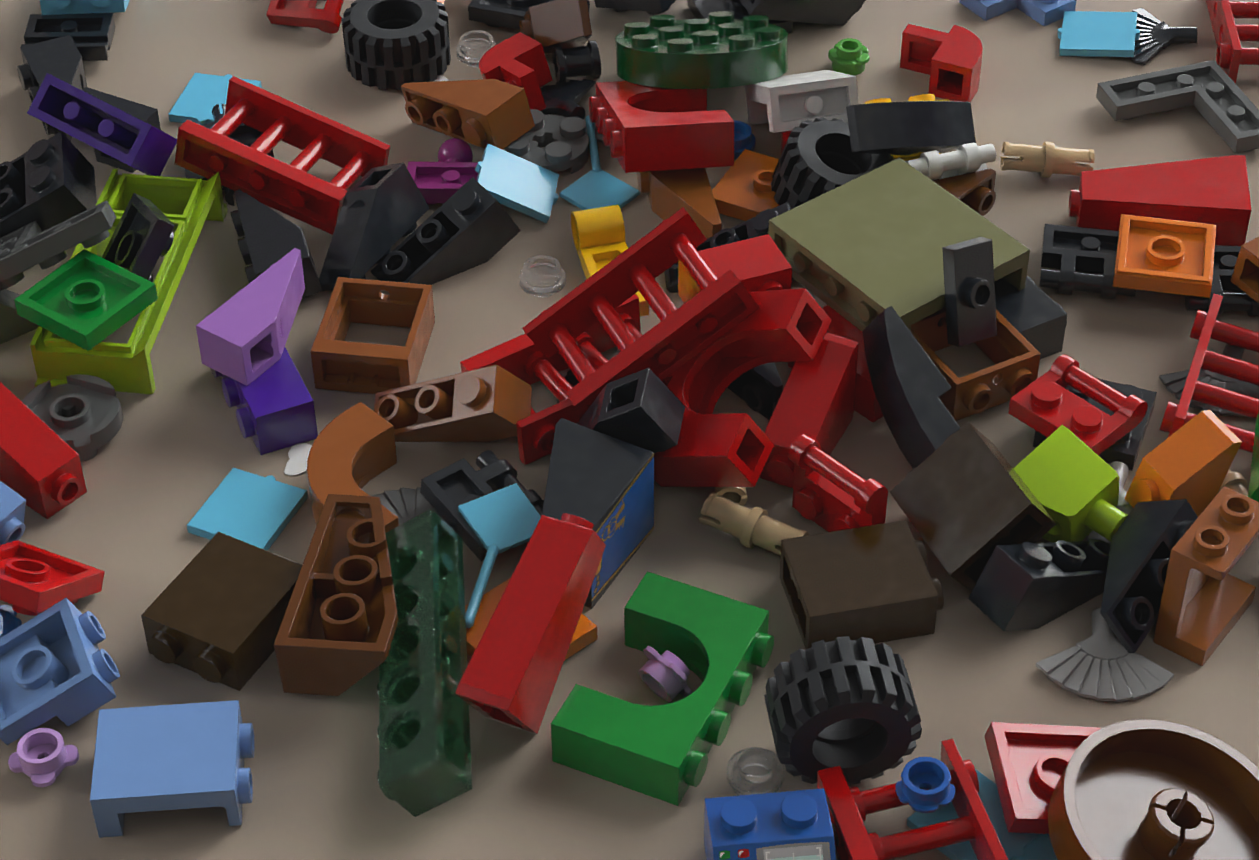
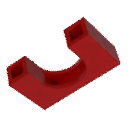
[589,81,734,173]
[654,288,832,487]

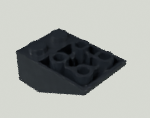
[0,132,97,238]

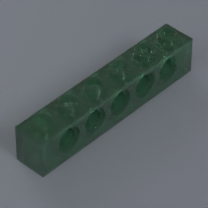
[377,509,472,817]

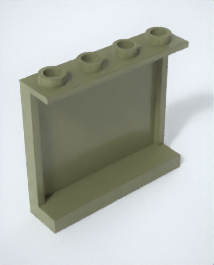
[768,157,1030,332]

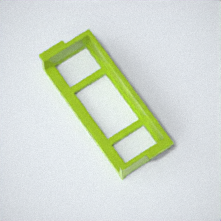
[30,169,228,395]

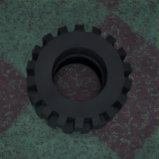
[342,0,451,90]
[771,117,895,209]
[764,636,922,785]

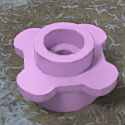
[638,646,693,702]
[8,728,79,787]

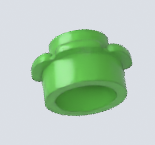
[828,38,870,76]

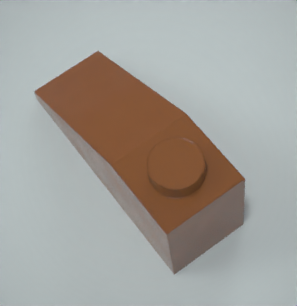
[637,168,722,239]

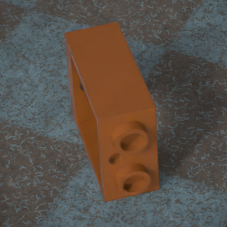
[311,277,435,394]
[911,307,1041,421]

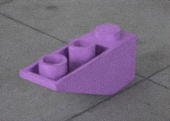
[196,248,305,386]

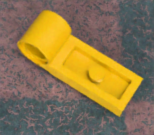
[571,205,649,316]

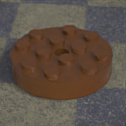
[1048,719,1259,860]

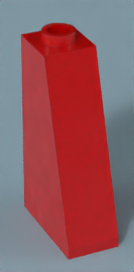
[1068,155,1251,246]
[0,382,87,519]
[455,513,606,734]

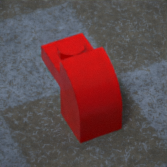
[900,24,983,102]
[479,32,553,111]

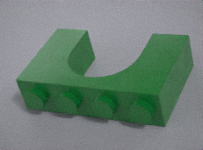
[551,571,774,806]

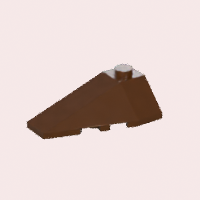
[274,494,398,696]

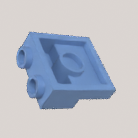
[0,597,120,745]

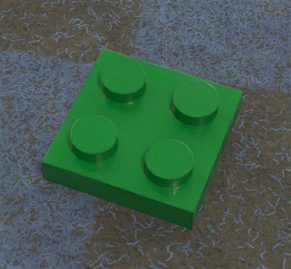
[14,249,158,351]

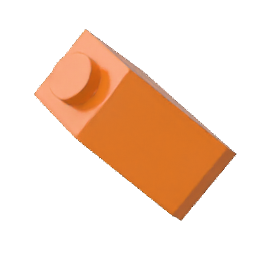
[1124,410,1242,517]

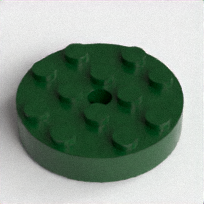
[615,11,788,89]

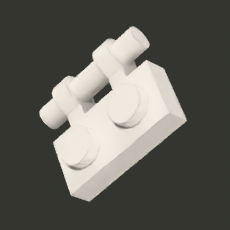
[905,143,996,180]

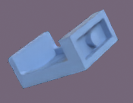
[90,700,255,838]

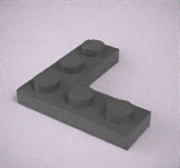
[1096,60,1259,153]
[0,200,116,291]

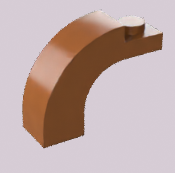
[307,401,401,562]

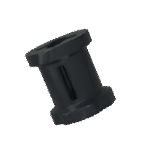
[552,40,601,83]

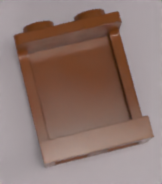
[1153,486,1259,666]

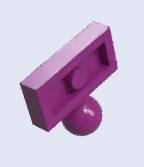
[407,138,478,205]

